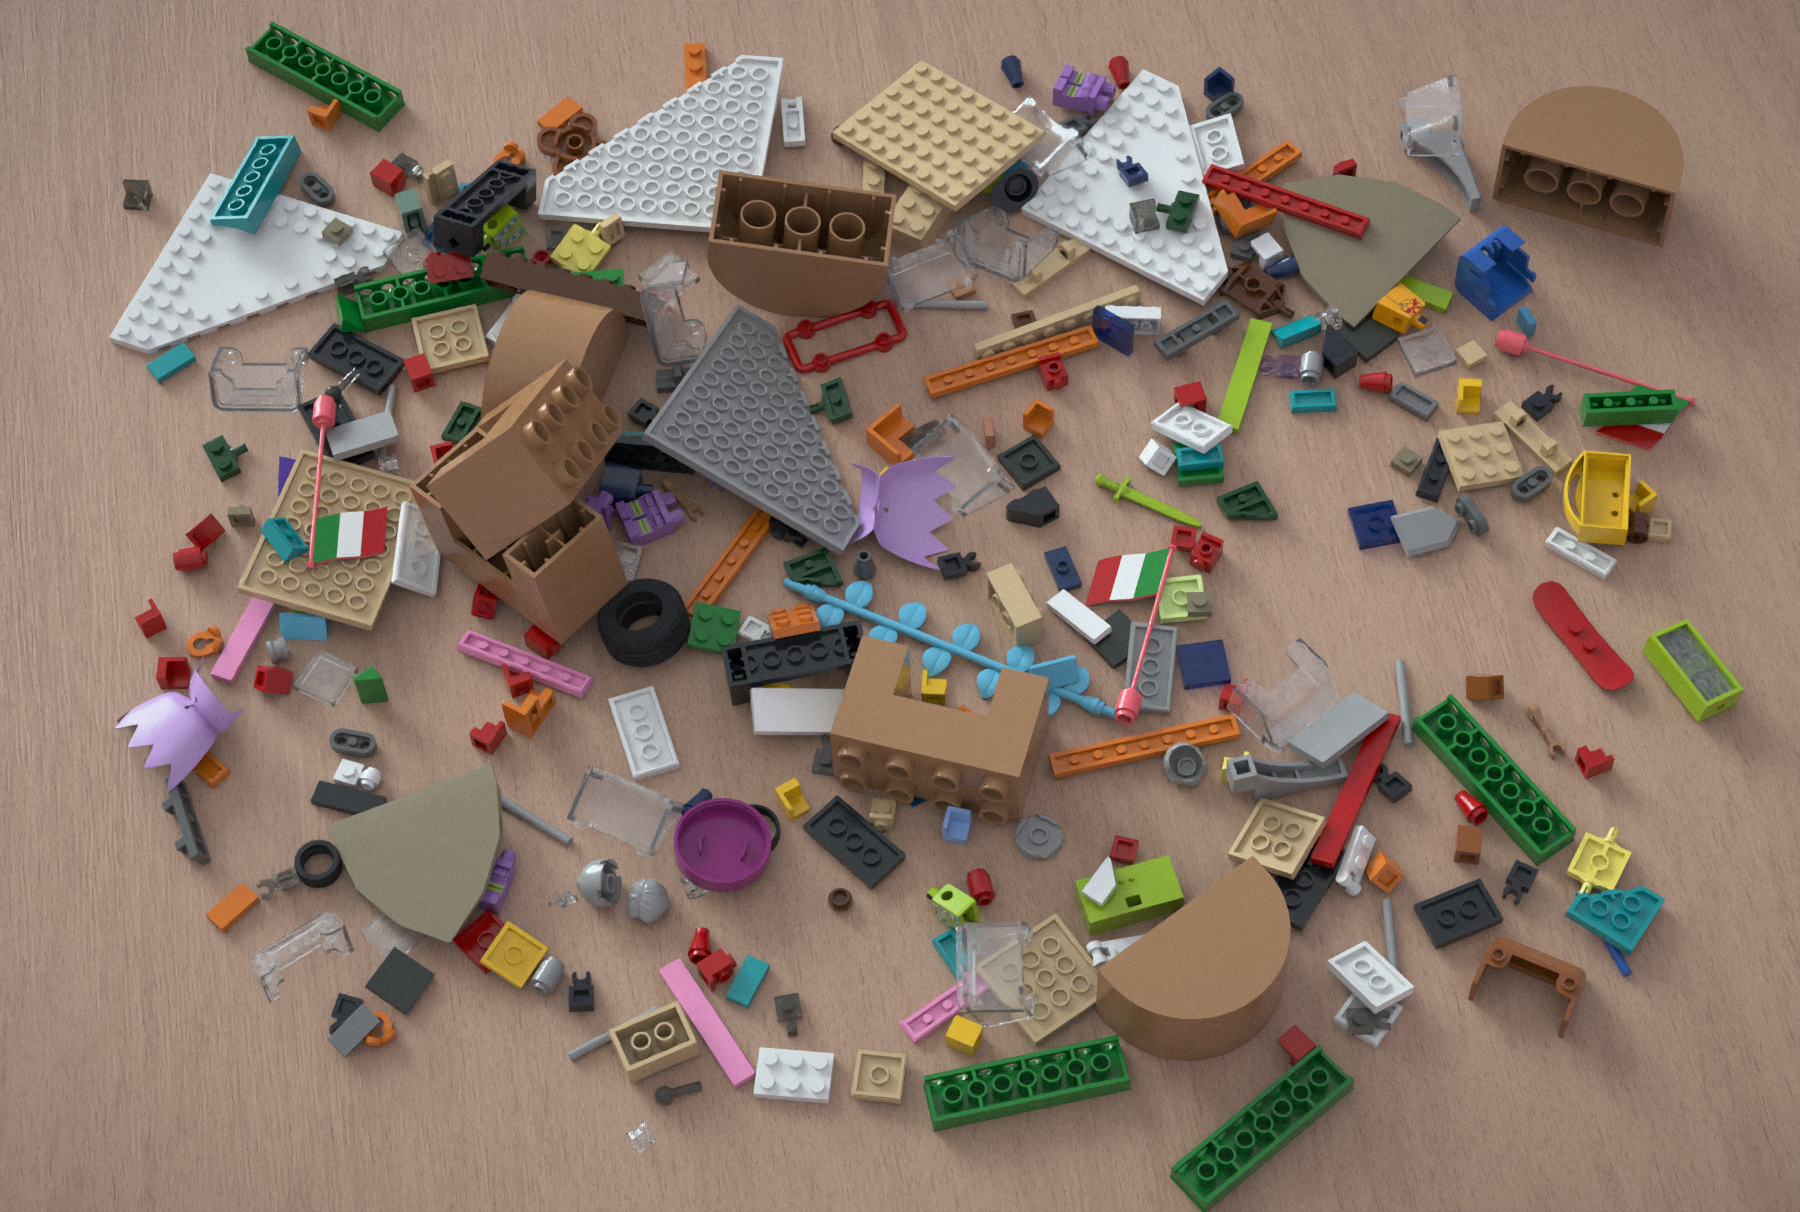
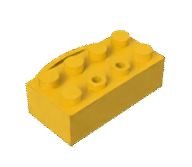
[1563,450,1631,546]

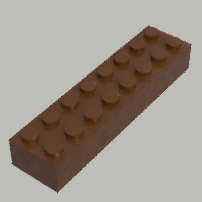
[480,250,663,330]

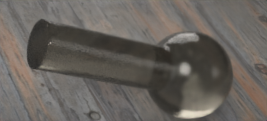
[324,368,360,403]
[654,1081,702,1106]

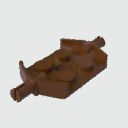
[1220,261,1295,320]

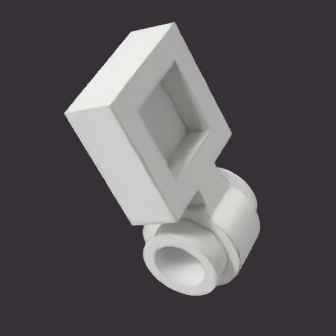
[333,759,381,791]

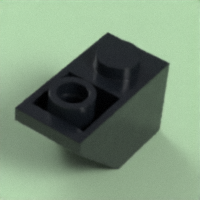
[1322,324,1358,379]
[1006,486,1060,528]

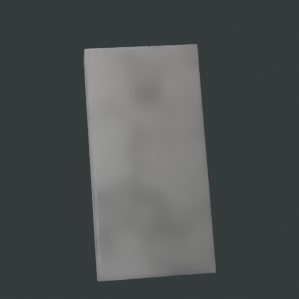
[1388,381,1439,422]
[327,1004,381,1058]

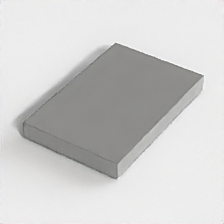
[325,410,400,461]

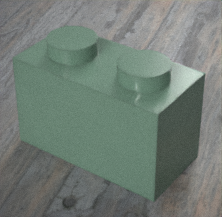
[395,188,428,240]

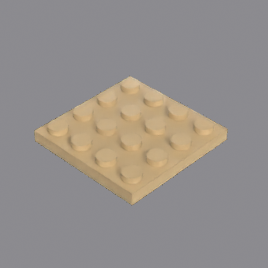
[976,913,1097,1046]

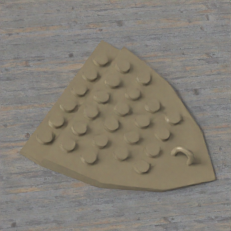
[1284,175,1461,328]
[330,763,503,943]

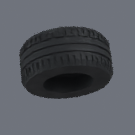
[597,578,690,668]

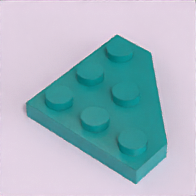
[1565,886,1665,956]

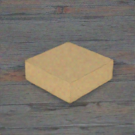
[1455,340,1487,369]
[1647,517,1672,543]

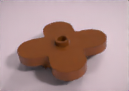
[537,112,608,176]

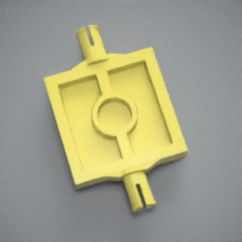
[550,222,611,273]
[1566,827,1632,895]

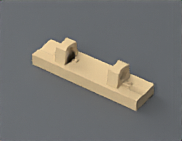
[1010,238,1091,300]
[1493,401,1573,477]

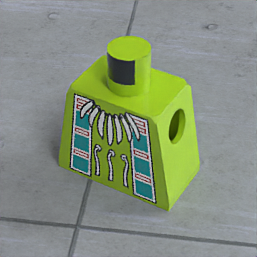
[481,204,527,253]
[926,884,982,941]

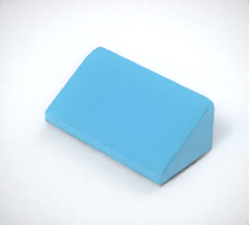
[279,613,330,641]
[1029,655,1079,689]

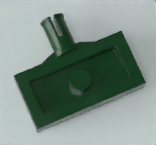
[1156,190,1200,233]
[810,377,853,425]
[202,435,249,482]

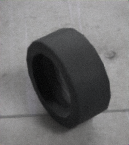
[294,840,342,888]

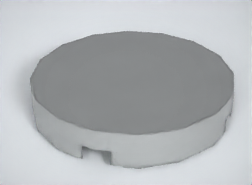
[1015,814,1063,861]

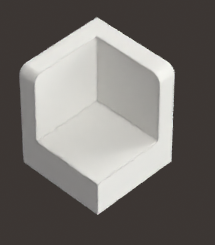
[1250,232,1283,272]
[1139,438,1177,476]

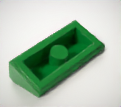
[335,294,364,332]
[353,666,389,704]

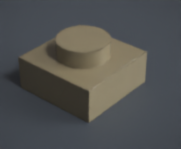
[322,218,353,247]
[1390,446,1423,477]
[227,505,255,527]
[1187,592,1212,617]

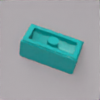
[1271,315,1322,349]
[261,517,309,562]

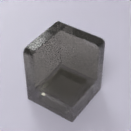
[123,179,153,211]
[1129,199,1160,234]

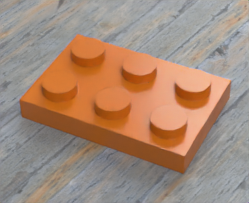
[767,604,821,639]

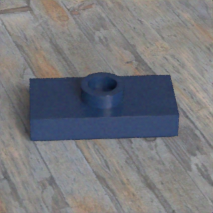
[1044,546,1082,592]

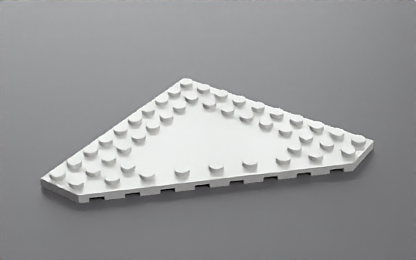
[538,55,784,233]
[1021,69,1228,306]
[109,173,404,355]

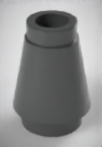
[853,550,876,580]

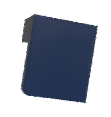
[1204,67,1235,102]

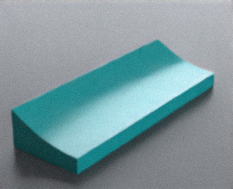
[209,135,302,235]

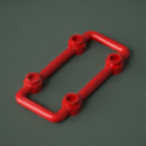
[783,300,907,373]

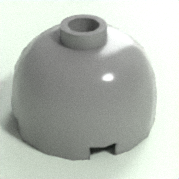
[577,859,621,908]

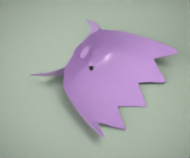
[847,456,956,570]
[115,656,244,792]

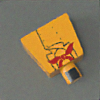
[1372,282,1430,333]

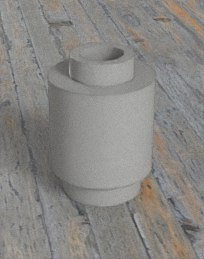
[1299,351,1324,386]
[531,957,565,995]

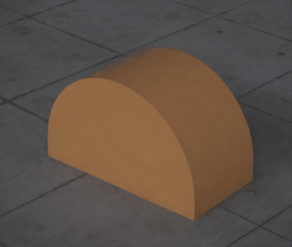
[1492,86,1684,247]
[707,170,897,318]
[481,290,629,420]
[1096,856,1291,1061]

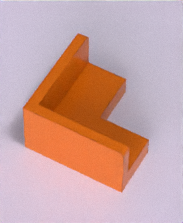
[1214,190,1278,239]
[866,403,915,466]
[501,687,556,738]

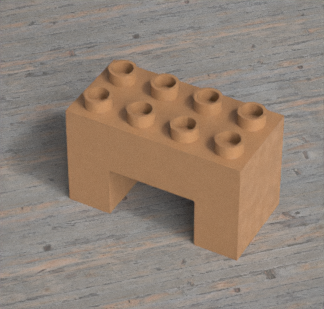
[426,358,624,560]
[409,427,628,644]
[830,635,1049,825]

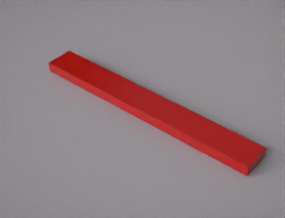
[1202,164,1370,240]
[1310,713,1401,869]

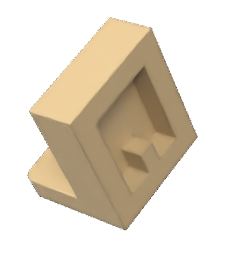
[599,213,625,246]
[869,798,896,831]

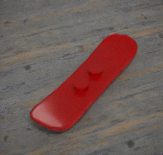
[1532,581,1634,691]

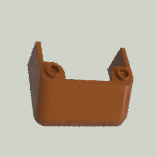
[1468,937,1586,1038]

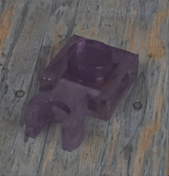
[1260,354,1300,379]

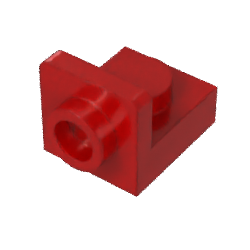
[471,583,499,620]

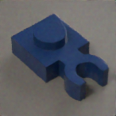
[1116,155,1149,187]

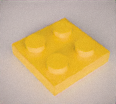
[479,921,548,990]

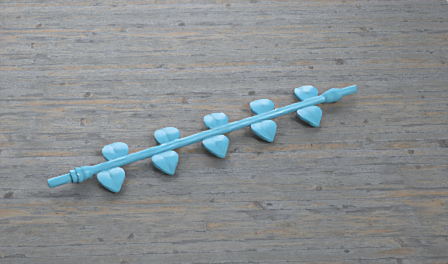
[783,578,1116,719]

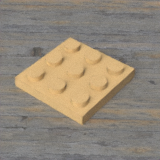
[411,304,490,374]
[1437,421,1524,492]
[1228,798,1327,880]

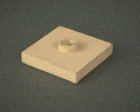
[851,1049,908,1104]

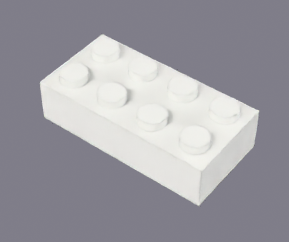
[1104,305,1161,335]

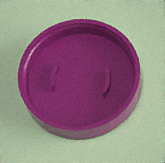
[674,798,772,892]

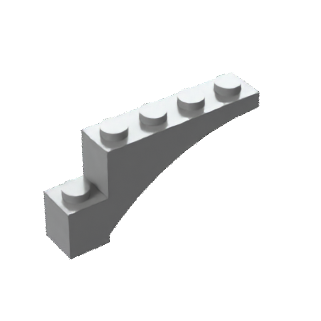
[1398,119,1482,213]
[1226,754,1348,802]

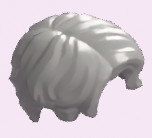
[1163,742,1208,786]
[627,878,669,923]

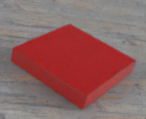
[453,909,505,975]

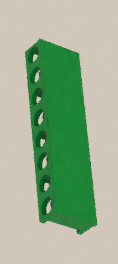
[245,21,405,132]
[354,245,527,333]
[1412,694,1576,866]
[923,1035,1131,1132]
[1170,1045,1354,1212]

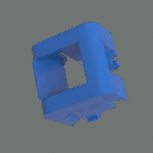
[1455,225,1536,321]

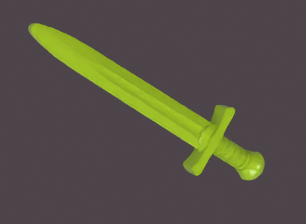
[1095,474,1202,528]

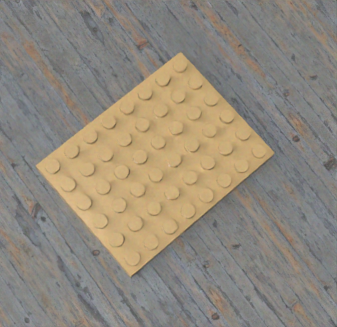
[832,60,1045,212]
[237,449,417,631]

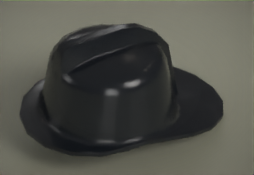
[991,168,1039,213]

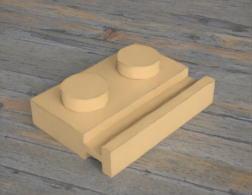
[422,159,459,206]

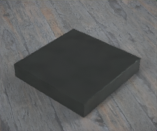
[1338,311,1399,363]
[997,434,1061,491]
[1084,609,1132,670]
[365,946,435,1015]

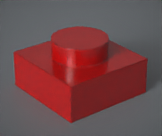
[1333,158,1357,177]
[1170,525,1197,552]
[1110,835,1139,865]

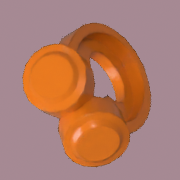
[493,142,526,165]
[186,625,223,658]
[364,1011,396,1047]

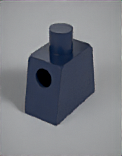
[598,461,654,509]

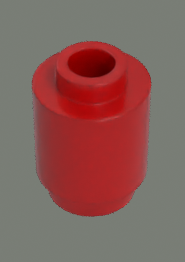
[173,546,208,572]
[966,868,995,906]

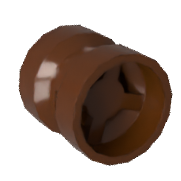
[1626,512,1650,544]

